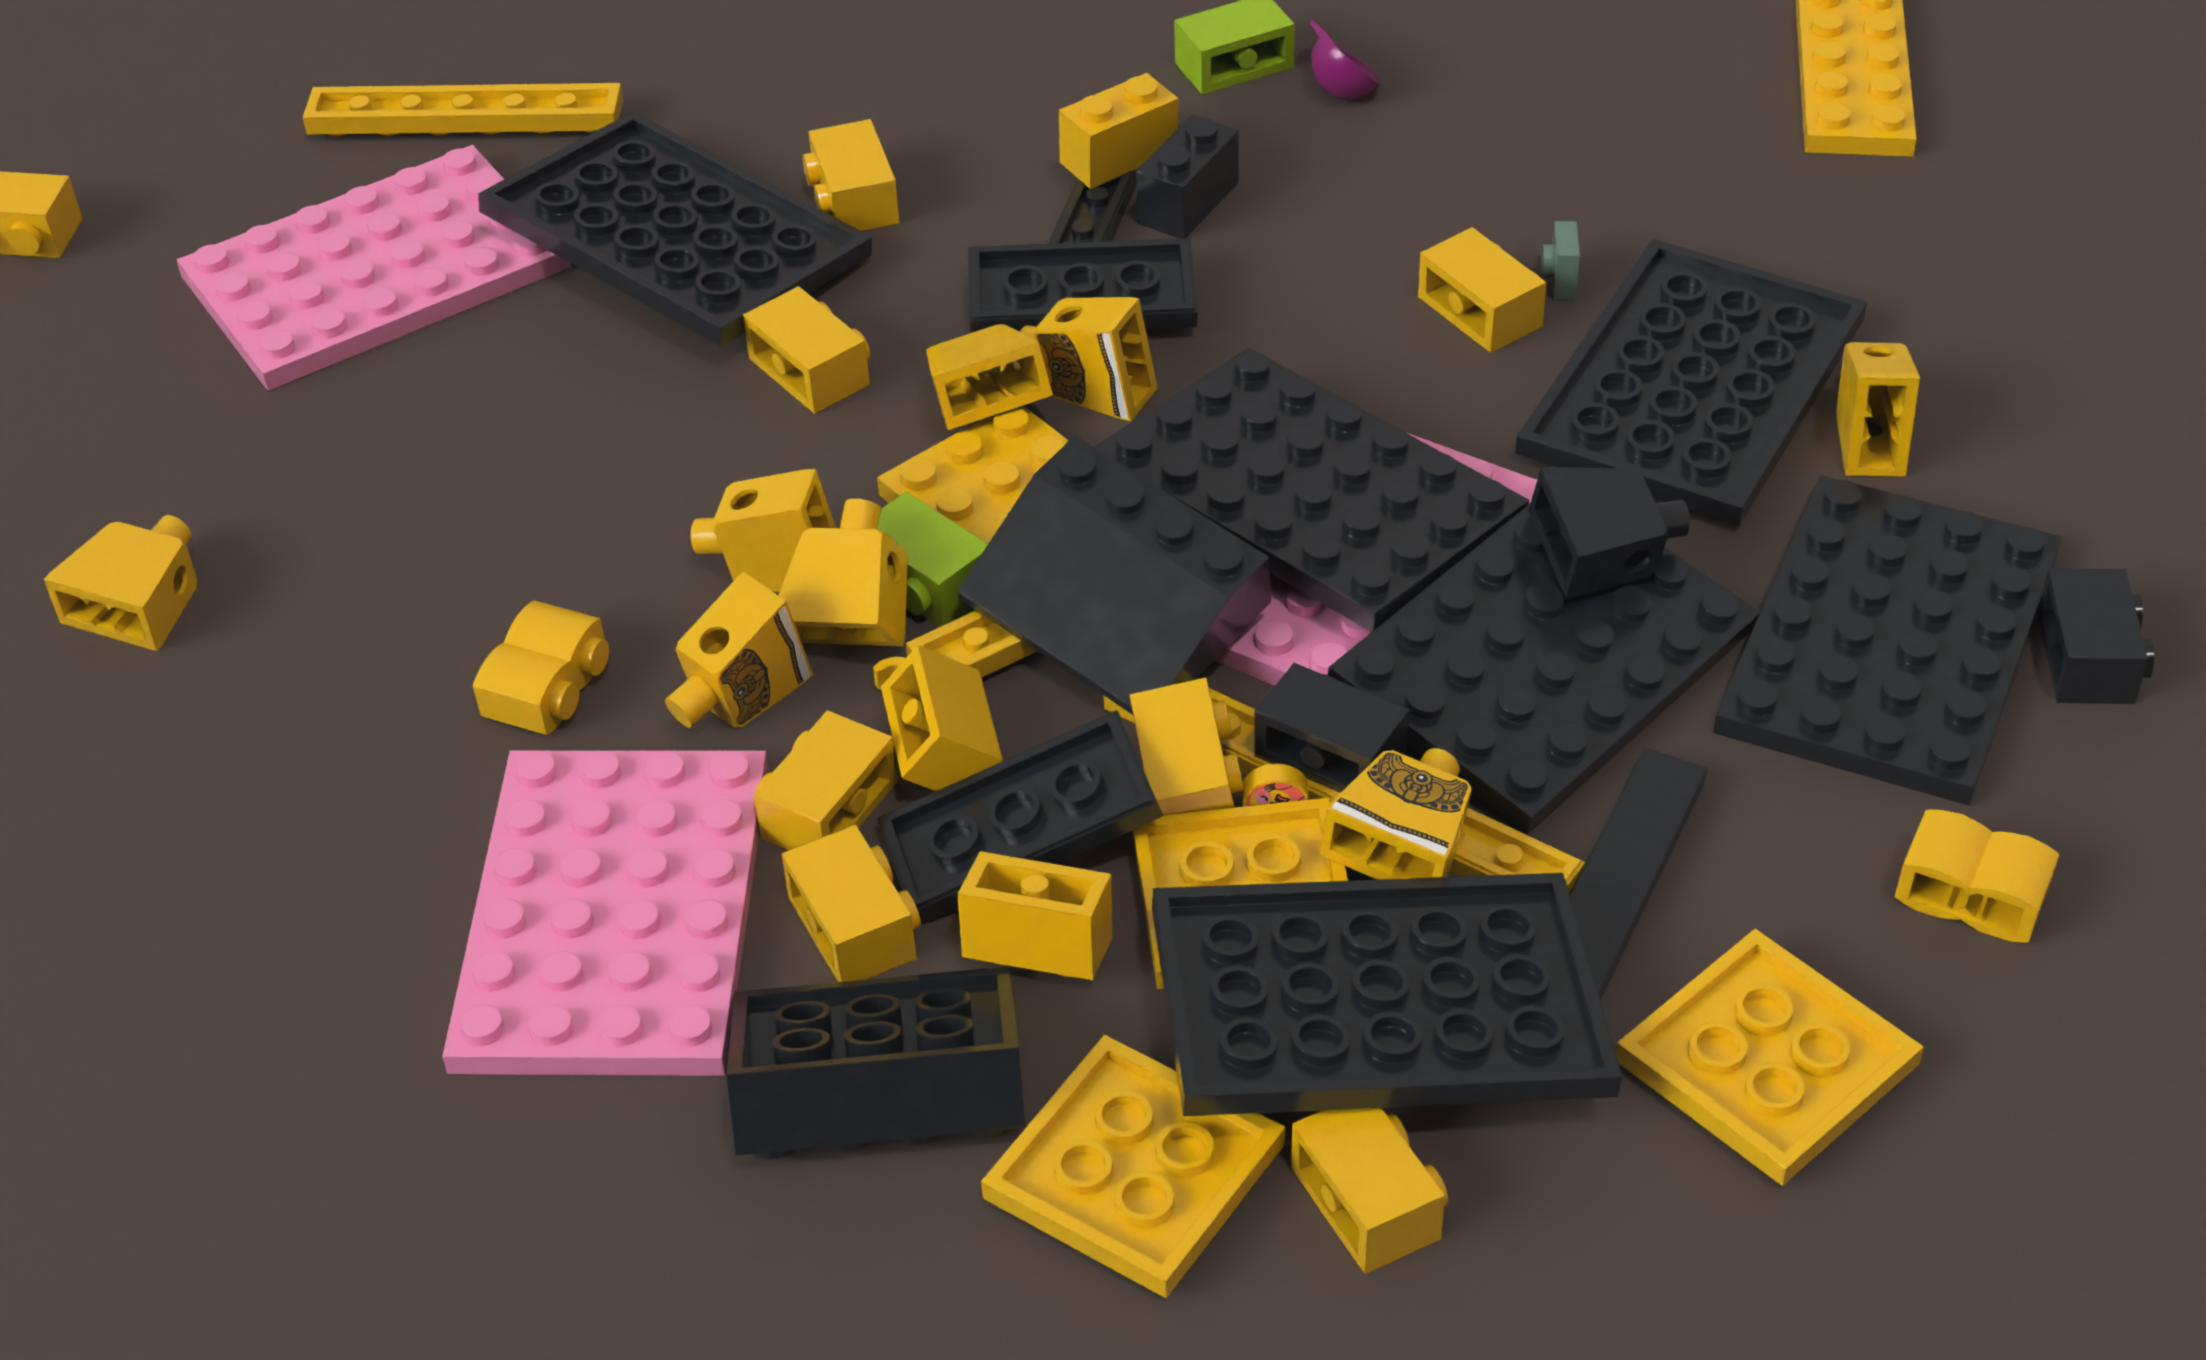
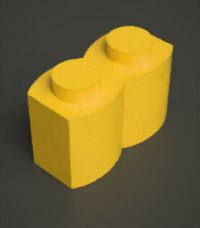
[473,600,609,735]
[1894,810,2060,943]

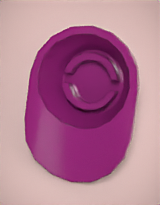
[1309,18,1382,100]

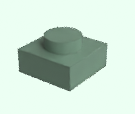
[1541,221,1580,301]

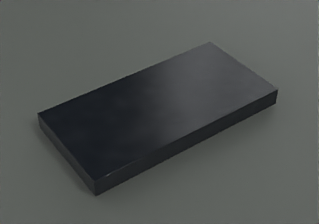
[968,238,1198,333]
[877,710,1164,925]

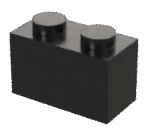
[1136,115,1239,239]
[2037,568,2154,704]
[1254,663,1409,793]

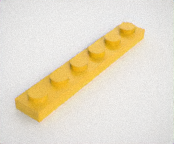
[303,83,623,137]

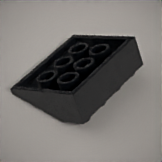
[957,436,1271,715]
[726,966,1026,1159]

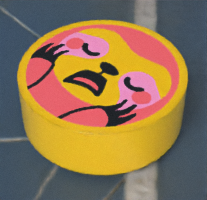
[1242,764,1309,807]

